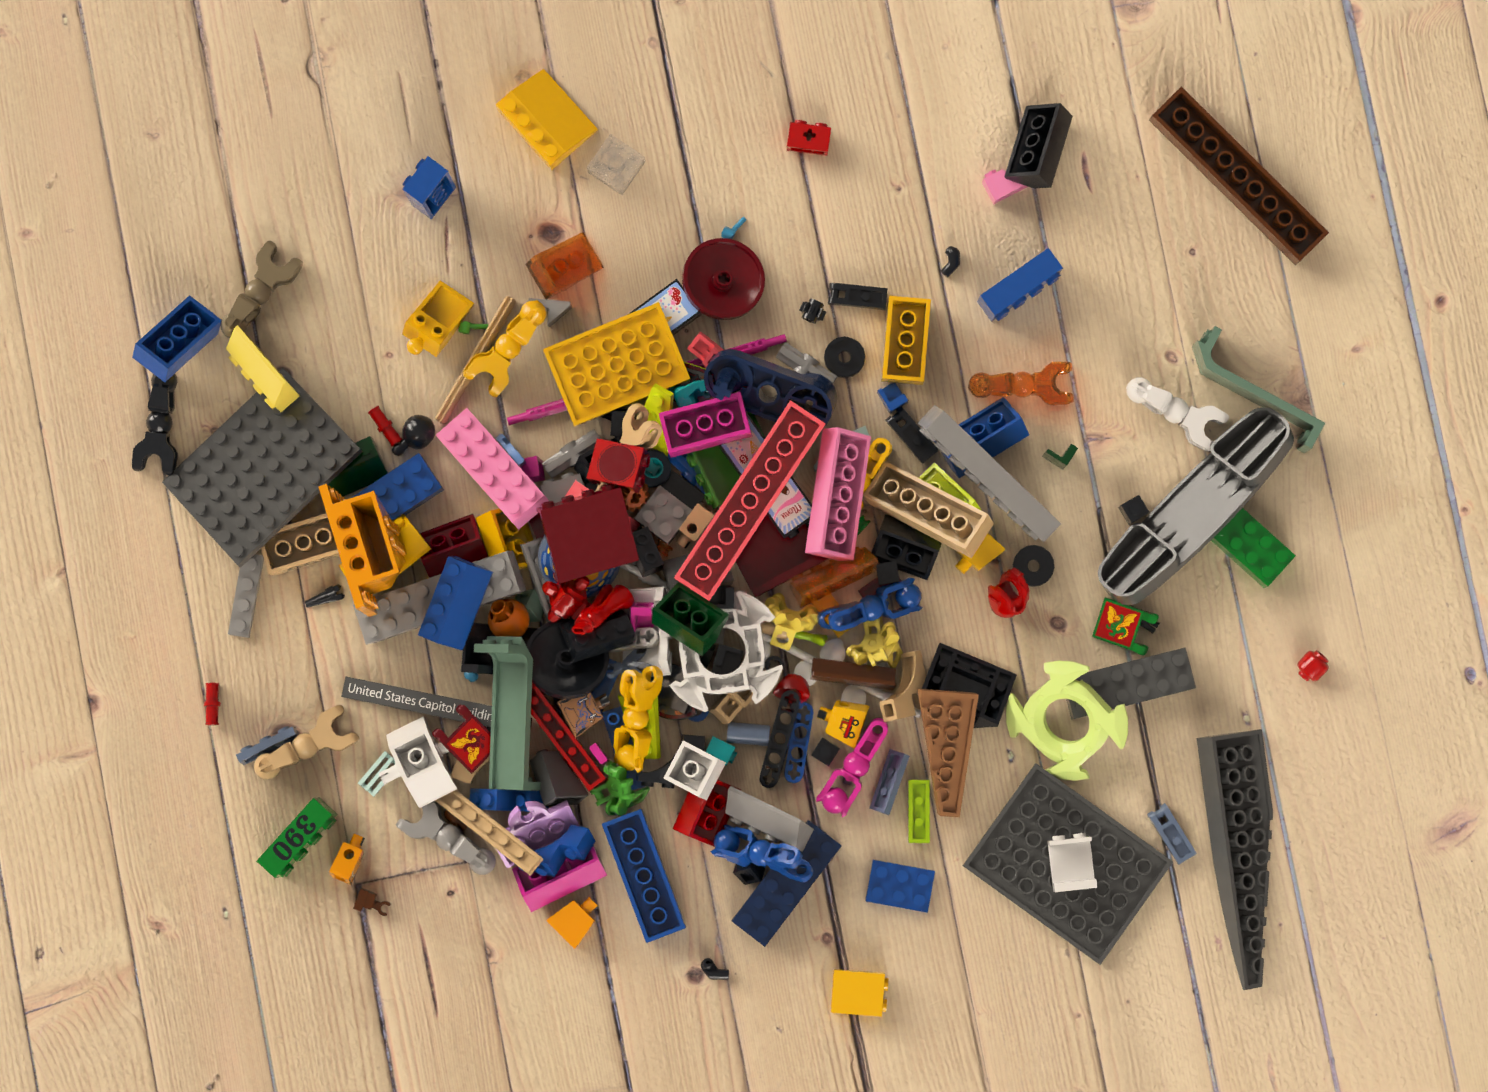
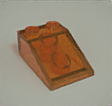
[525,232,604,300]

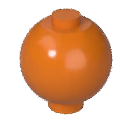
[488,599,530,637]

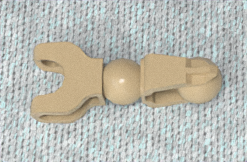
[596,404,662,491]
[254,705,360,780]

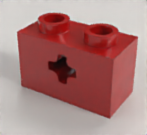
[787,120,831,156]

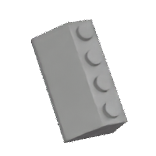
[725,786,814,852]

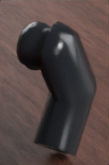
[941,246,960,278]
[701,958,729,980]

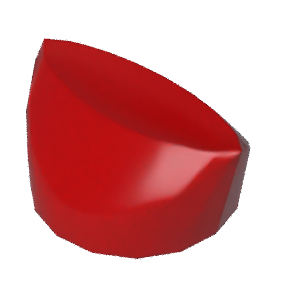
[773,674,810,703]

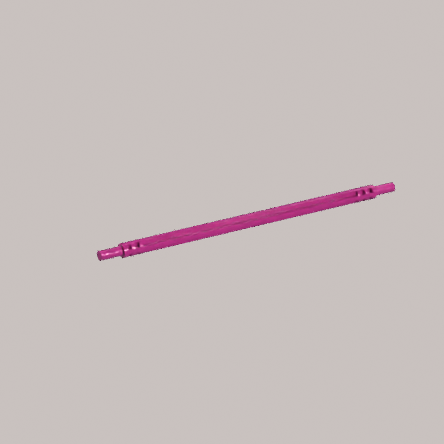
[507,334,787,426]

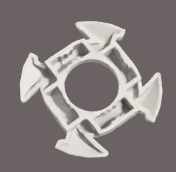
[662,591,783,712]

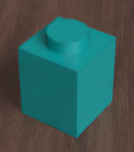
[705,736,737,766]

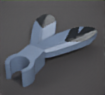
[607,648,652,679]

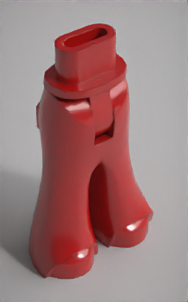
[572,584,635,635]

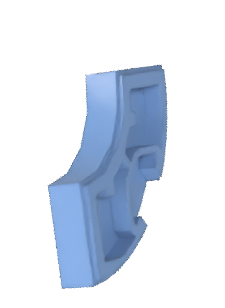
[495,434,526,468]

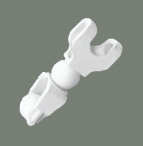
[1126,377,1229,452]

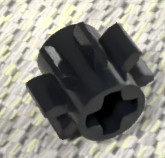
[799,298,826,324]

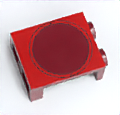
[586,438,650,493]

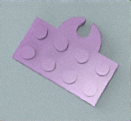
[496,800,580,868]

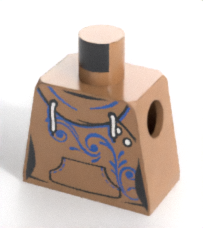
[558,693,611,738]

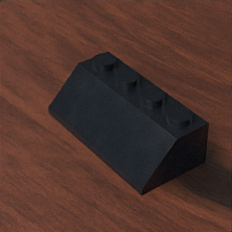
[1004,103,1073,189]

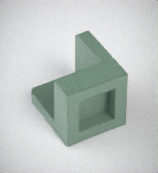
[515,589,544,623]

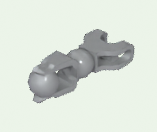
[396,801,496,875]

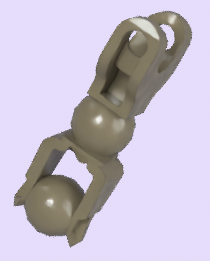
[221,241,303,338]

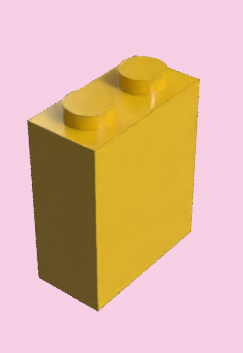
[831,969,889,1017]

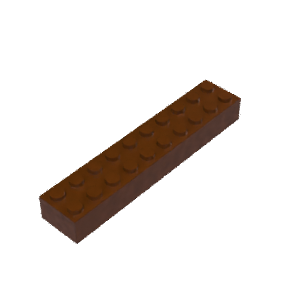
[1149,86,1329,266]

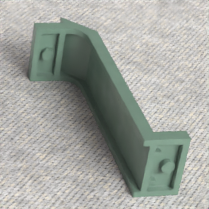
[1192,326,1325,453]
[474,636,541,791]

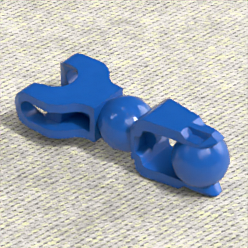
[817,577,923,631]
[710,825,813,882]

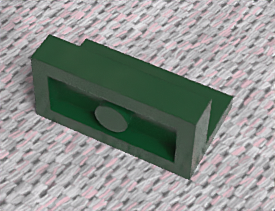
[1042,444,1078,470]

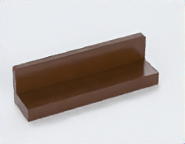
[810,658,896,690]

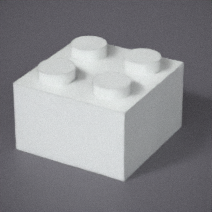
[664,741,726,800]

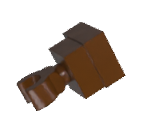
[353,888,391,916]

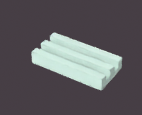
[358,751,395,797]

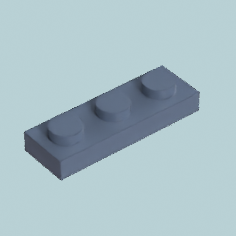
[236,726,299,765]
[869,749,910,815]

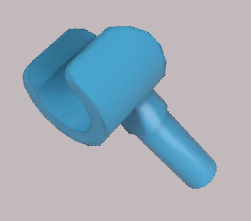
[721,217,746,239]

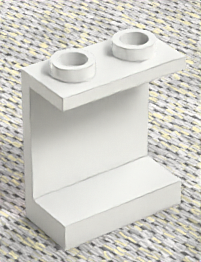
[1047,833,1097,892]

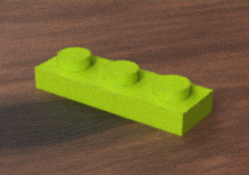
[908,780,930,843]

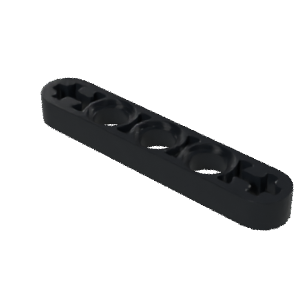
[759,689,801,788]

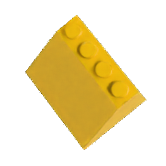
[496,69,598,170]

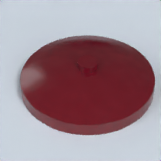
[682,238,765,320]

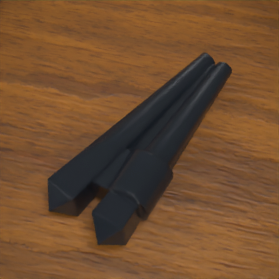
[304,584,345,608]

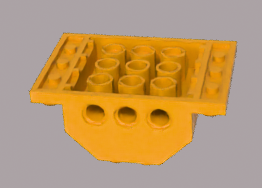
[318,484,407,617]

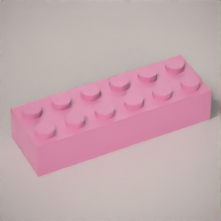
[436,408,549,530]
[805,427,871,561]

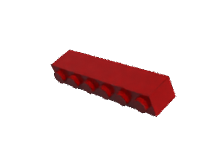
[531,683,607,791]

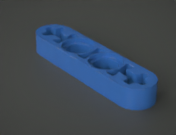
[784,702,814,783]

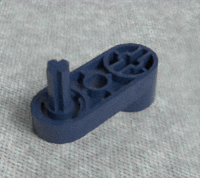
[704,349,837,427]

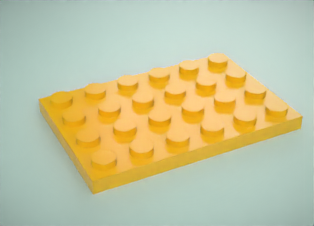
[543,302,691,427]

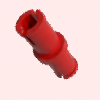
[368,406,403,447]
[204,683,221,726]

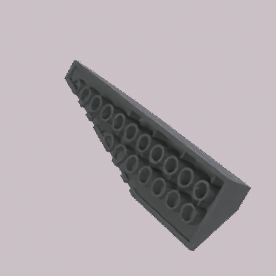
[1196,729,1273,990]

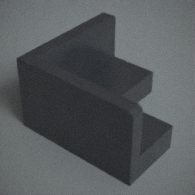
[711,644,744,675]

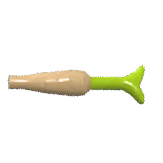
[761,621,828,646]

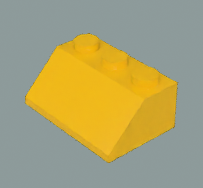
[476,508,533,570]

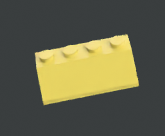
[226,325,300,412]

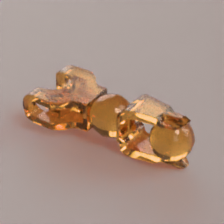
[968,362,1074,405]

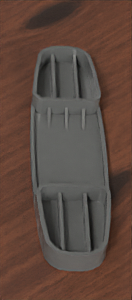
[1098,407,1294,605]

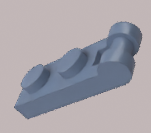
[1147,803,1197,865]

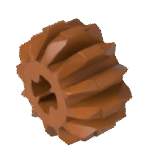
[616,483,650,512]

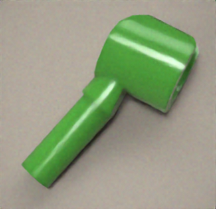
[458,321,488,335]

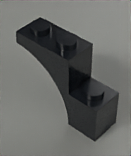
[636,734,705,789]

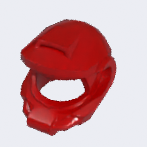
[988,567,1030,618]

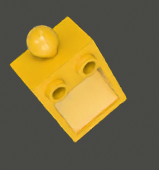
[402,280,474,357]

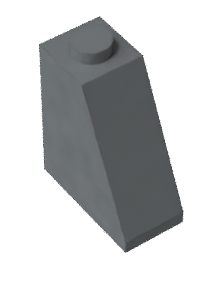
[529,749,589,806]

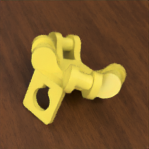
[765,593,818,650]
[846,616,903,668]

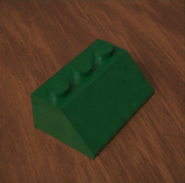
[328,436,388,497]
[652,582,729,656]

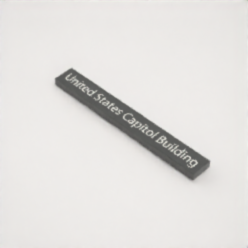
[341,677,492,727]

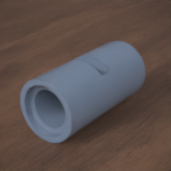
[727,722,770,746]

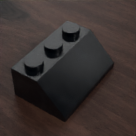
[869,514,942,580]
[559,610,635,662]

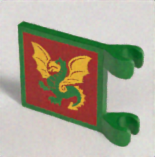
[1092,597,1159,655]

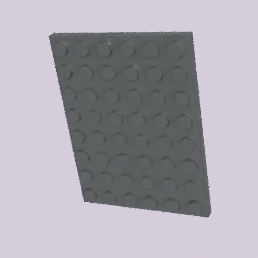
[162,368,363,568]
[962,763,1173,965]

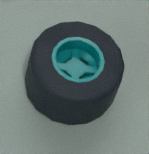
[644,450,671,488]

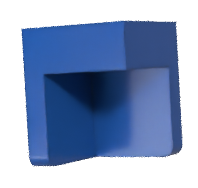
[877,383,908,413]

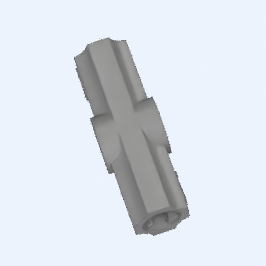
[776,342,837,384]
[542,429,600,478]

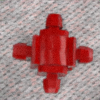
[542,576,591,622]

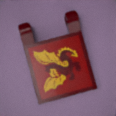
[432,704,491,774]

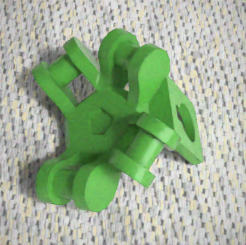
[590,761,650,816]

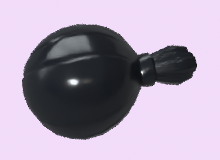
[392,415,435,456]

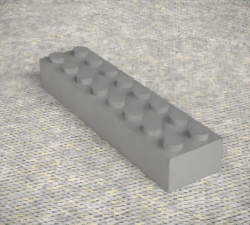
[917,405,1061,542]
[353,551,526,645]

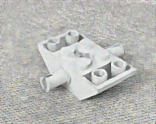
[379,716,457,808]

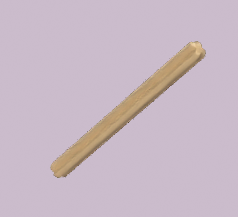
[435,296,516,424]

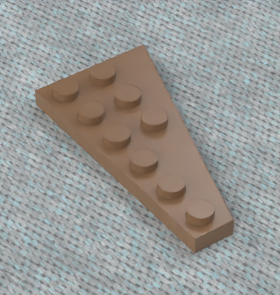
[918,689,979,817]

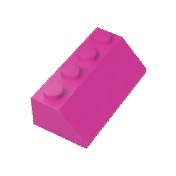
[512,845,607,912]

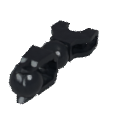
[132,374,178,476]

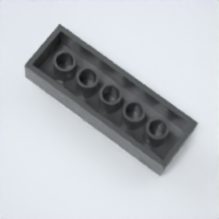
[1066,647,1196,720]

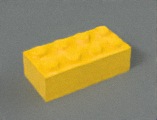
[881,296,931,385]

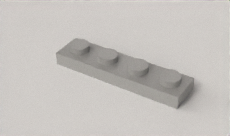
[520,538,563,623]
[228,554,264,638]

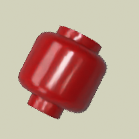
[1297,650,1329,681]

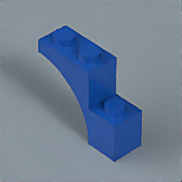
[469,788,549,812]
[519,825,596,877]

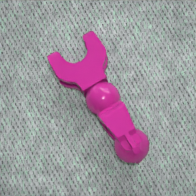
[816,718,888,818]

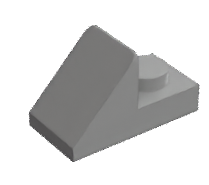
[529,298,572,327]

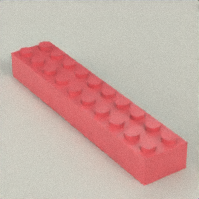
[674,400,826,601]

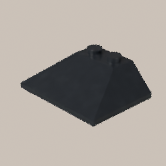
[922,643,1017,728]

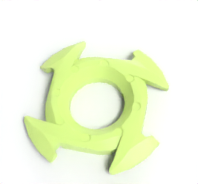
[1006,660,1128,781]

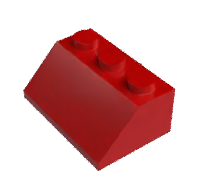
[673,779,741,847]

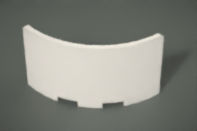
[622,586,672,678]

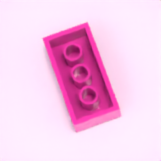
[659,392,753,458]

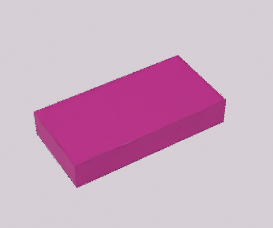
[589,743,609,764]

